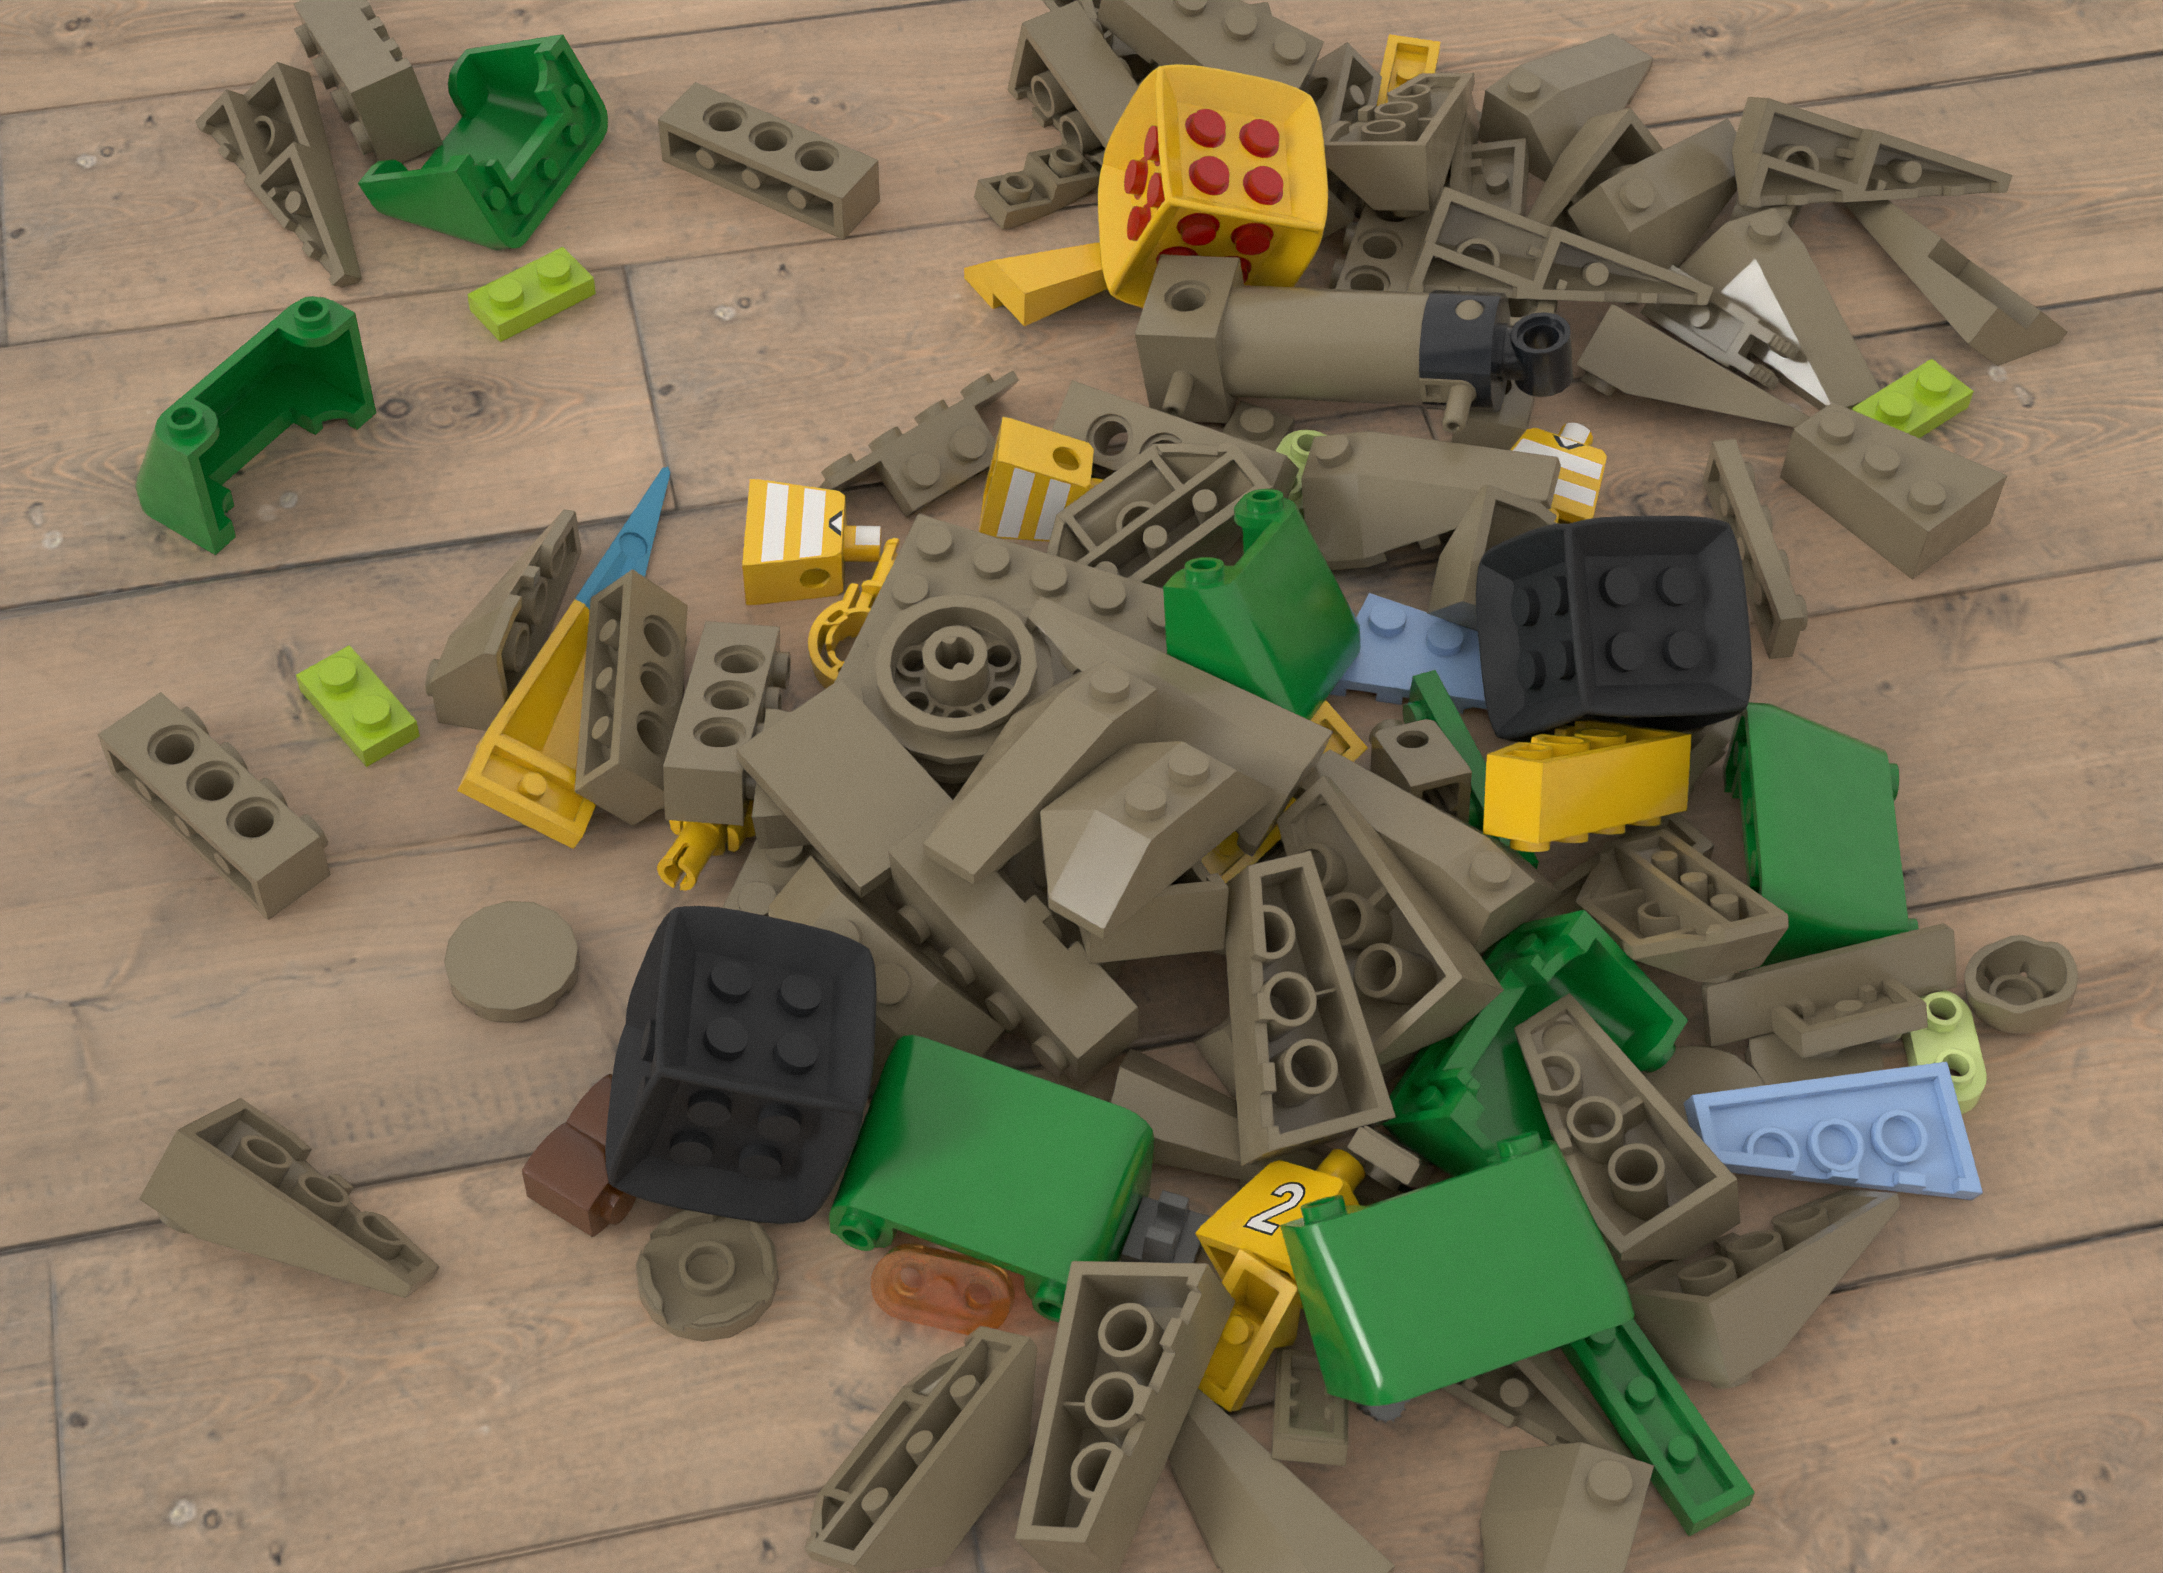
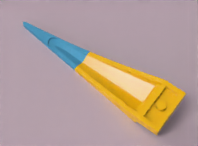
[457,466,671,849]

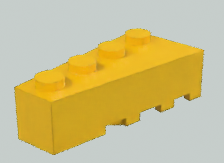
[1483,719,1691,852]

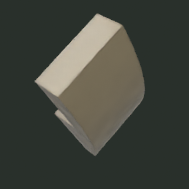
[974,144,1100,230]

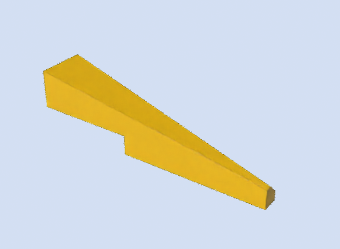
[964,242,1118,327]

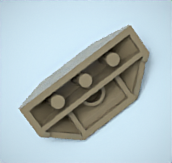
[1047,443,1273,589]
[1040,741,1274,940]
[1575,829,1789,983]
[768,855,1007,1086]
[804,1326,1037,1573]

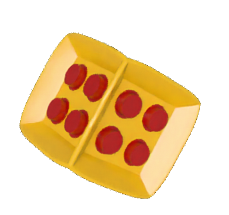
[1098,64,1328,308]

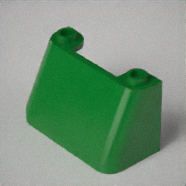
[358,34,608,250]
[135,296,377,555]
[1163,489,1361,721]
[1722,702,1919,972]
[1382,910,1688,1177]
[829,1035,1154,1323]
[1280,1131,1635,1406]

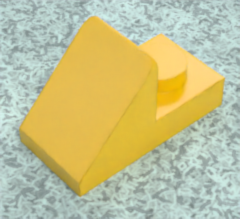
[1198,1248,1302,1412]

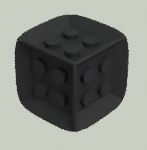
[1476,516,1752,743]
[605,906,877,1224]

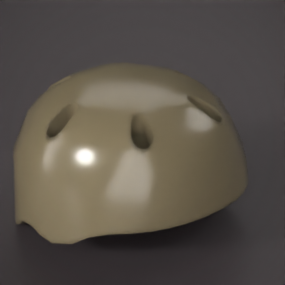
[1964,935,2078,1035]

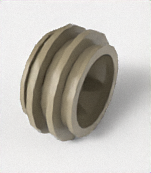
[860,593,1055,784]

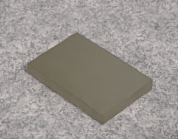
[736,679,953,899]

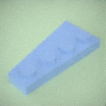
[1330,593,1487,714]
[1684,1062,1983,1200]

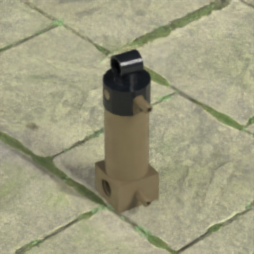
[1135,255,1574,433]

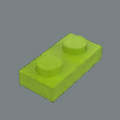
[467,247,596,342]
[1852,359,1974,438]
[296,645,420,767]

